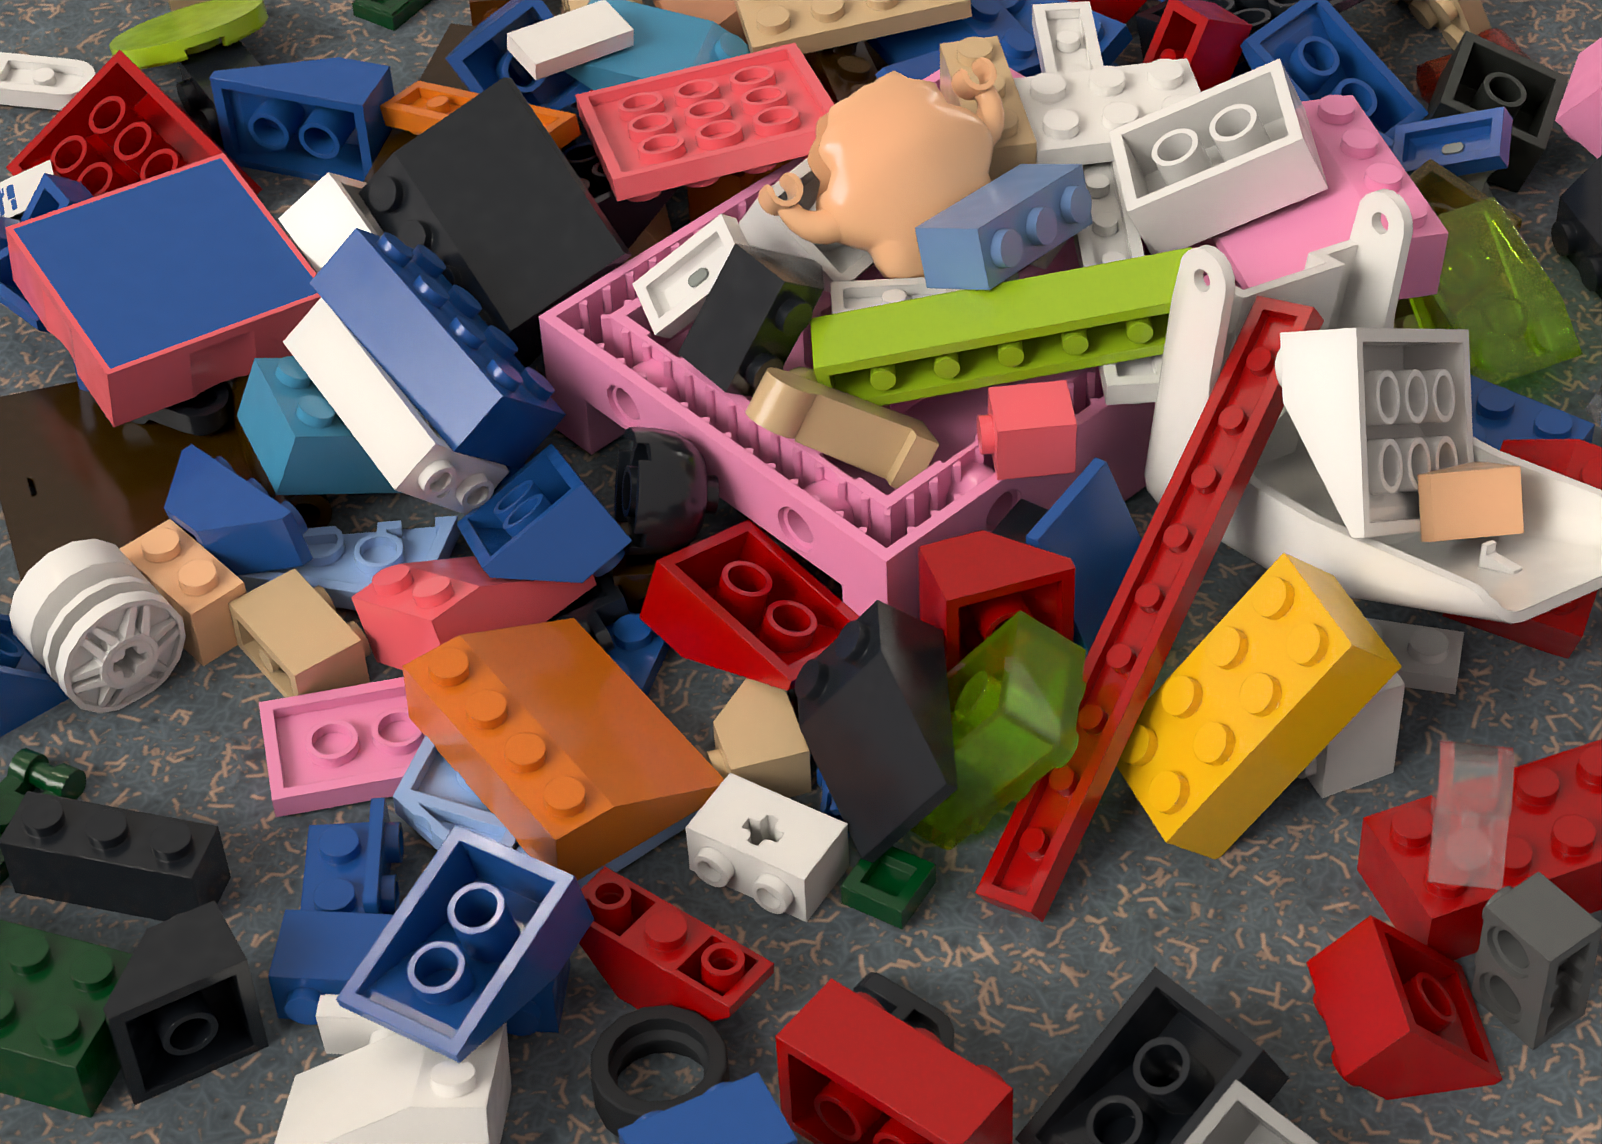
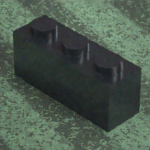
[0,791,231,921]

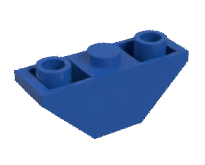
[164,444,313,576]

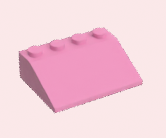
[1211,95,1449,300]

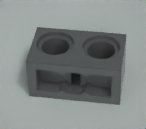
[1471,871,1602,1050]

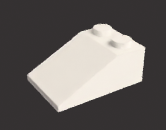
[274,1023,511,1144]

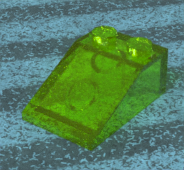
[1409,197,1583,385]

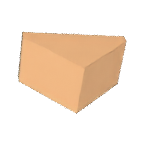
[1417,462,1524,542]

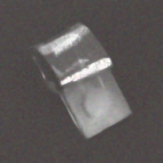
[1427,740,1514,890]

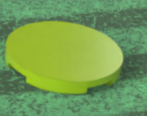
[109,0,269,69]

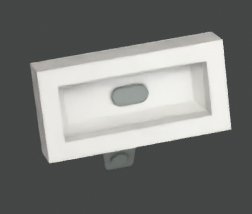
[633,214,749,339]

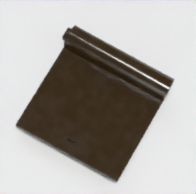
[0,375,332,581]

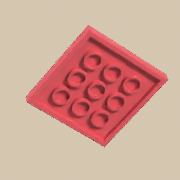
[575,43,835,202]

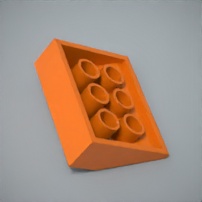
[402,618,724,881]

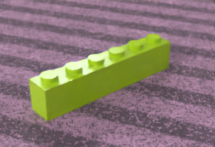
[810,247,1192,406]

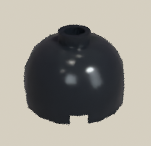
[614,427,719,556]

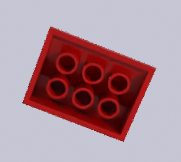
[6,50,263,197]

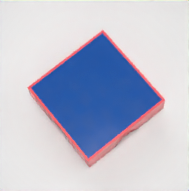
[5,153,321,427]

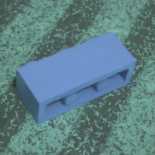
[915,164,1093,290]

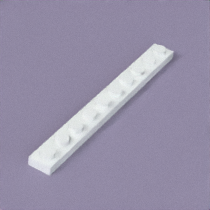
[1032,1,1163,405]

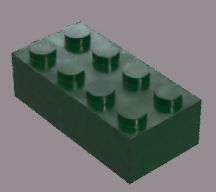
[0,919,133,1118]

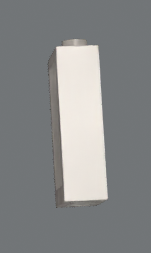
[283,297,510,515]

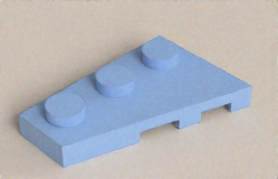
[238,515,460,610]

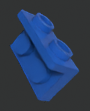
[300,797,404,915]

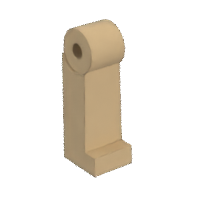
[745,367,940,489]

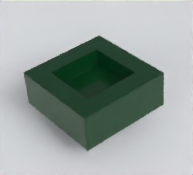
[841,846,936,929]

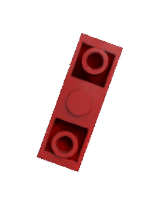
[579,866,774,1022]

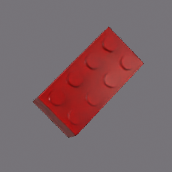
[1357,739,1602,960]

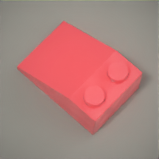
[351,556,597,670]

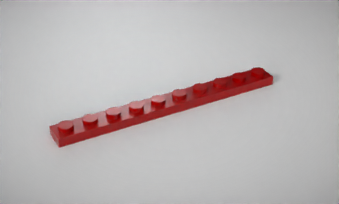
[975,296,1324,923]

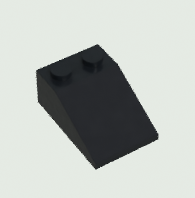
[795,600,958,863]
[1015,967,1289,1144]

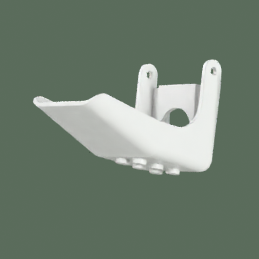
[1144,189,1602,624]

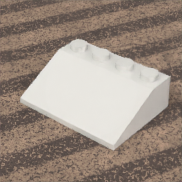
[1275,328,1474,538]

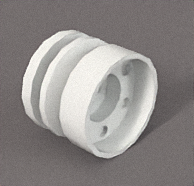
[9,539,186,713]

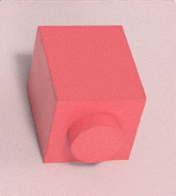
[977,380,1077,480]

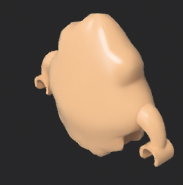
[758,57,1005,279]

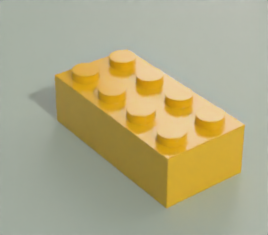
[1116,553,1402,859]

